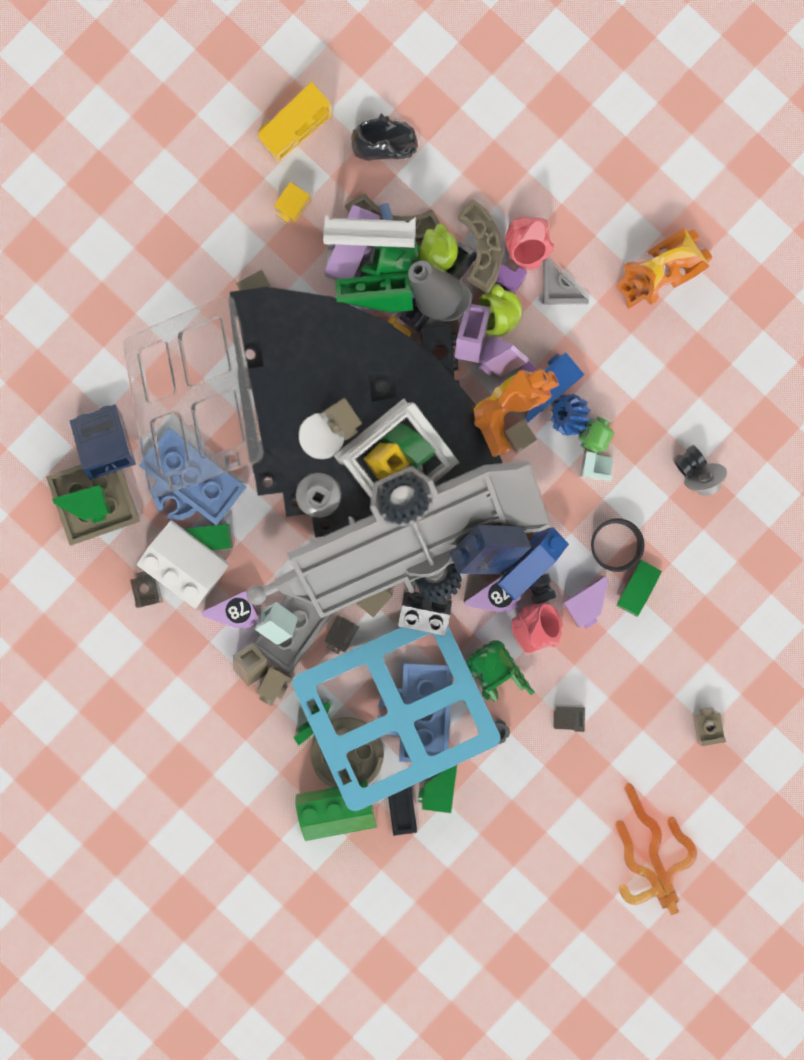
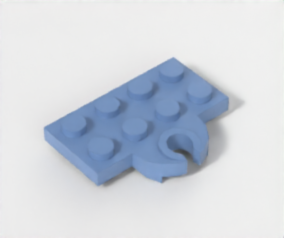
[139,428,247,525]
[377,663,452,762]

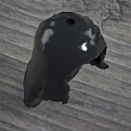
[351,113,418,161]

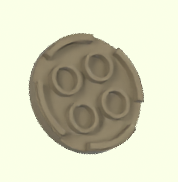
[311,717,384,788]

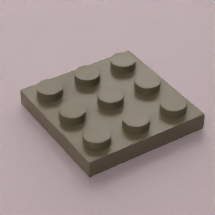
[46,464,141,546]

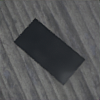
[388,786,417,836]

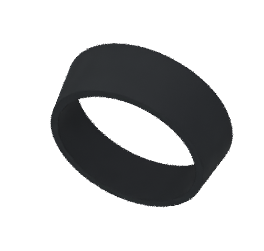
[591,518,645,572]

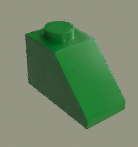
[52,485,112,524]
[418,765,457,813]

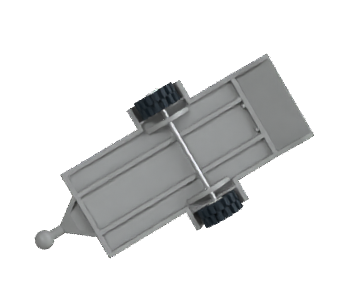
[247,461,551,618]

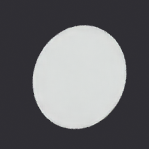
[299,413,344,459]

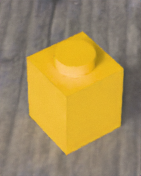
[274,182,311,224]
[363,443,410,479]

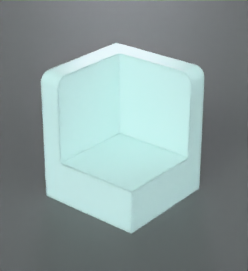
[580,452,613,482]
[255,602,298,645]

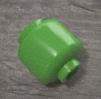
[578,416,614,454]

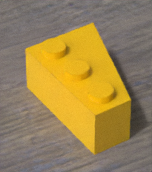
[257,81,333,163]

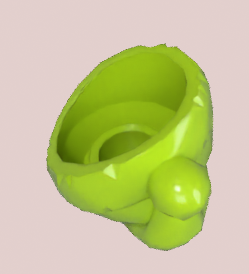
[418,223,458,271]
[478,284,522,336]

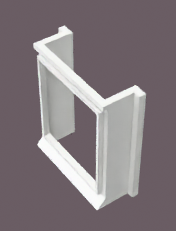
[323,216,416,274]
[334,399,459,499]

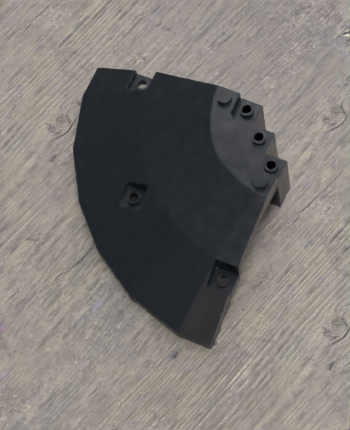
[230,286,503,538]

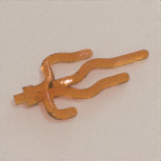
[615,783,697,915]

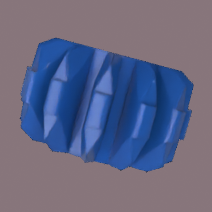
[549,394,591,436]

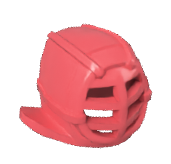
[505,217,554,270]
[511,602,563,654]

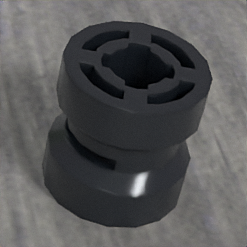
[673,445,707,478]
[528,574,557,604]

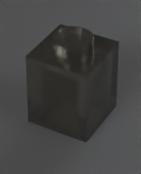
[324,615,360,654]

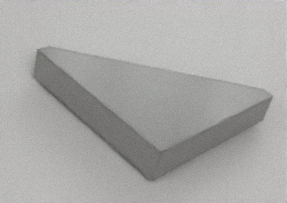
[543,259,589,305]

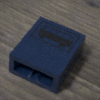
[69,404,136,480]
[450,525,531,574]

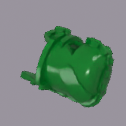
[361,242,420,276]
[466,640,535,702]

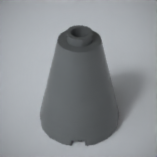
[408,260,463,320]

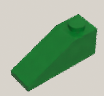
[335,272,413,313]

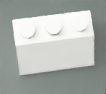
[136,520,230,609]

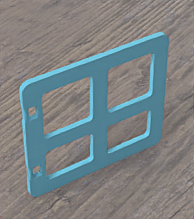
[292,626,500,811]

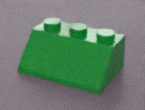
[295,781,377,841]

